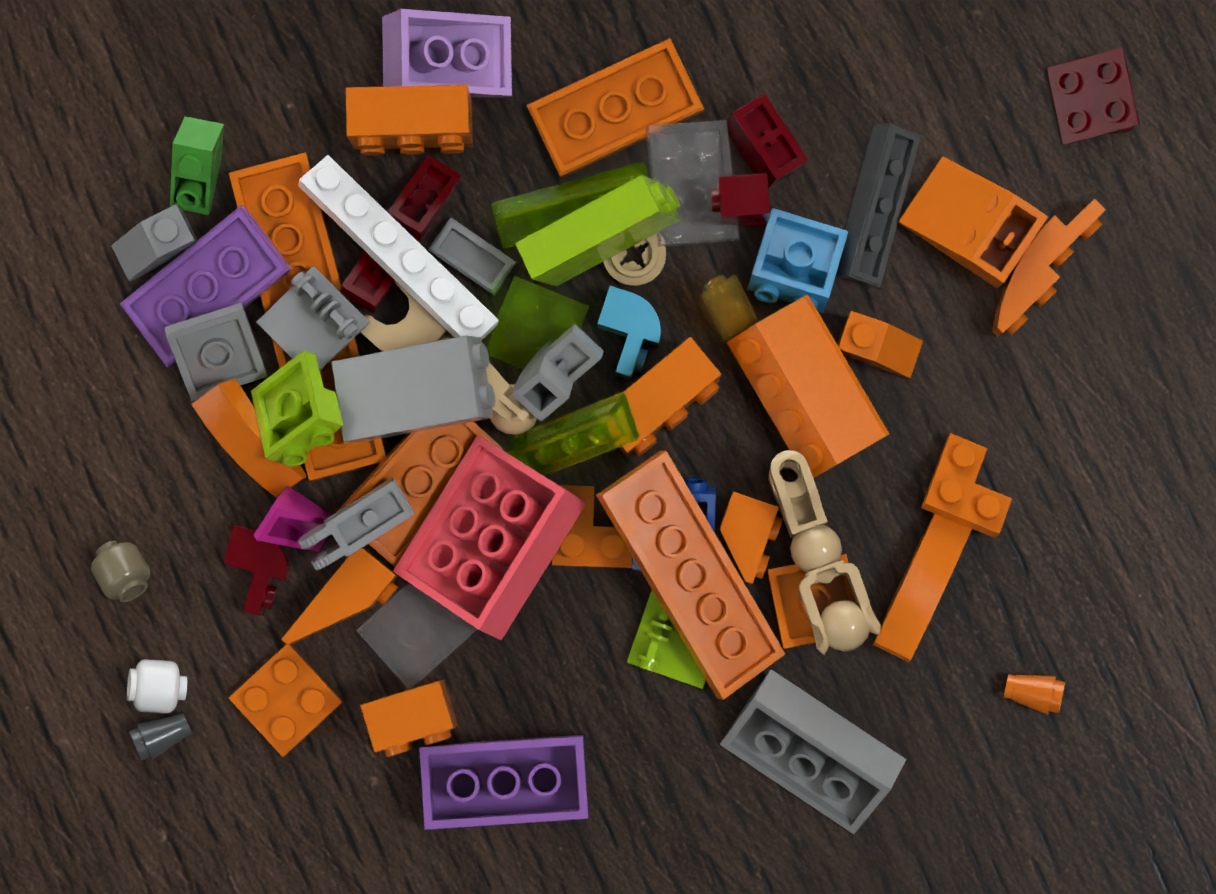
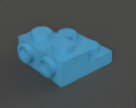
[747,208,848,313]

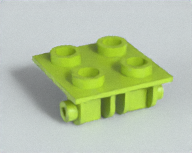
[627,590,706,689]

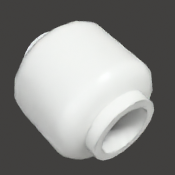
[127,659,187,713]

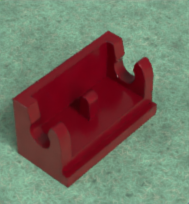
[723,93,808,190]

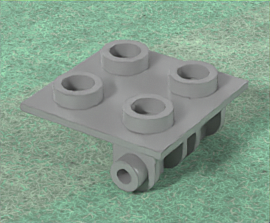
[256,266,370,371]

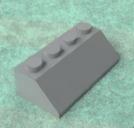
[720,669,906,834]

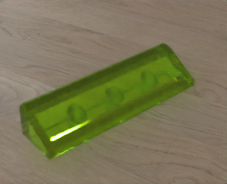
[491,162,649,249]
[505,392,639,476]

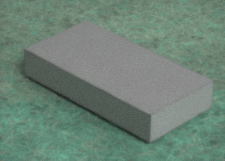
[428,217,517,296]

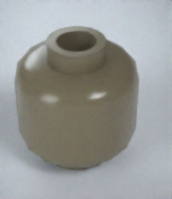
[90,541,151,602]

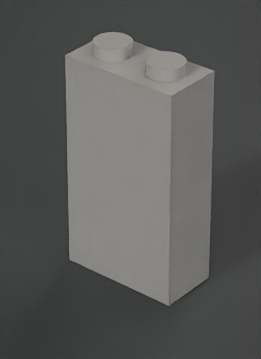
[332,335,495,442]

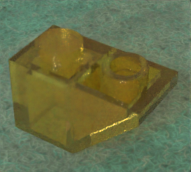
[698,274,759,345]

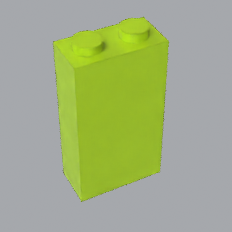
[515,175,681,286]

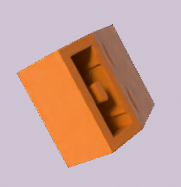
[898,156,1048,289]

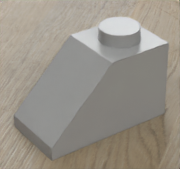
[111,204,198,282]

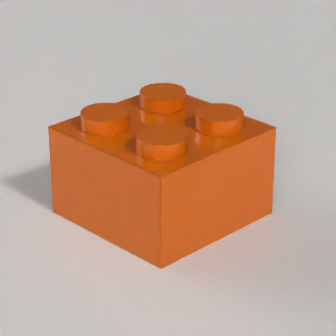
[360,680,458,757]

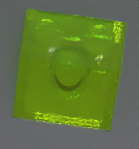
[487,275,590,370]

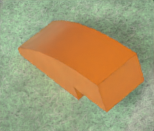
[191,378,307,498]

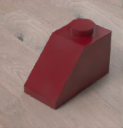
[710,173,770,228]

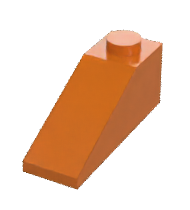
[281,547,398,644]

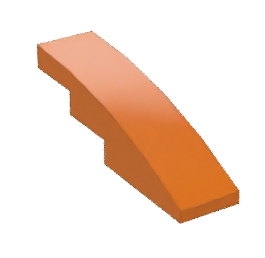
[873,513,972,662]

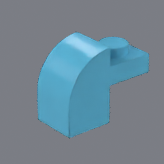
[597,286,661,380]

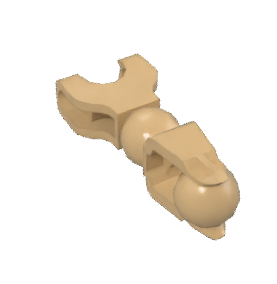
[360,280,537,435]
[768,450,881,656]

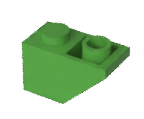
[170,116,224,215]

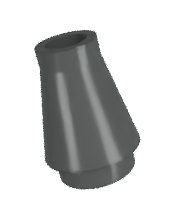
[129,712,192,761]

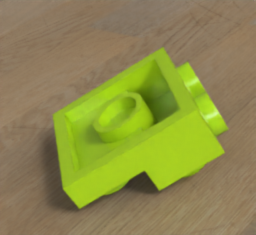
[251,350,344,467]

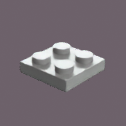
[165,302,268,401]

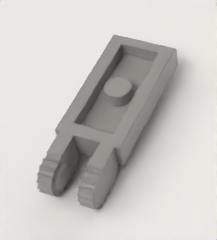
[298,478,415,570]

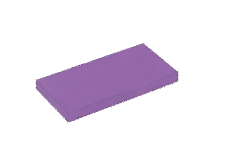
[120,206,292,367]

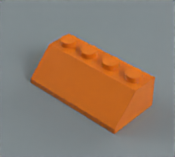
[727,295,889,479]

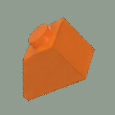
[837,311,923,379]

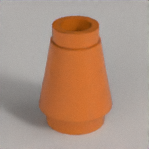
[1004,674,1065,715]

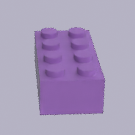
[419,735,589,830]

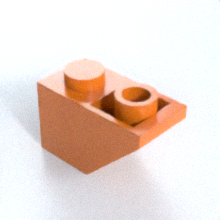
[719,491,783,584]

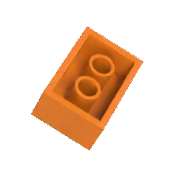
[346,84,473,156]
[596,337,722,457]

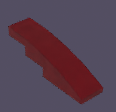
[340,155,462,313]

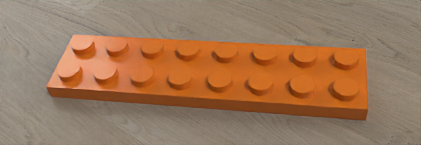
[229,152,387,482]

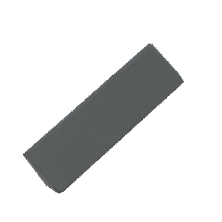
[836,123,921,288]

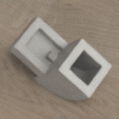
[512,324,604,422]

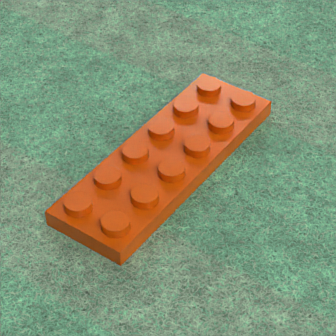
[596,451,785,700]

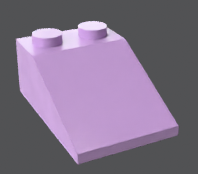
[382,9,512,97]

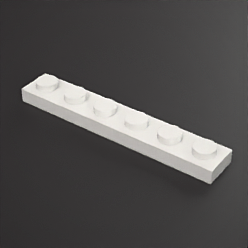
[298,155,499,340]

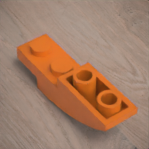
[992,199,1106,337]

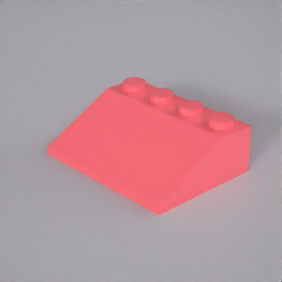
[393,435,587,640]

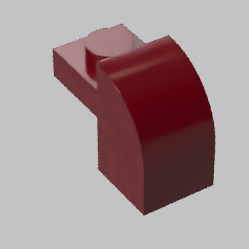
[223,525,291,616]

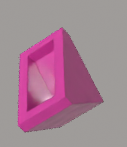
[253,486,332,552]

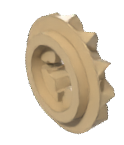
[604,233,666,286]

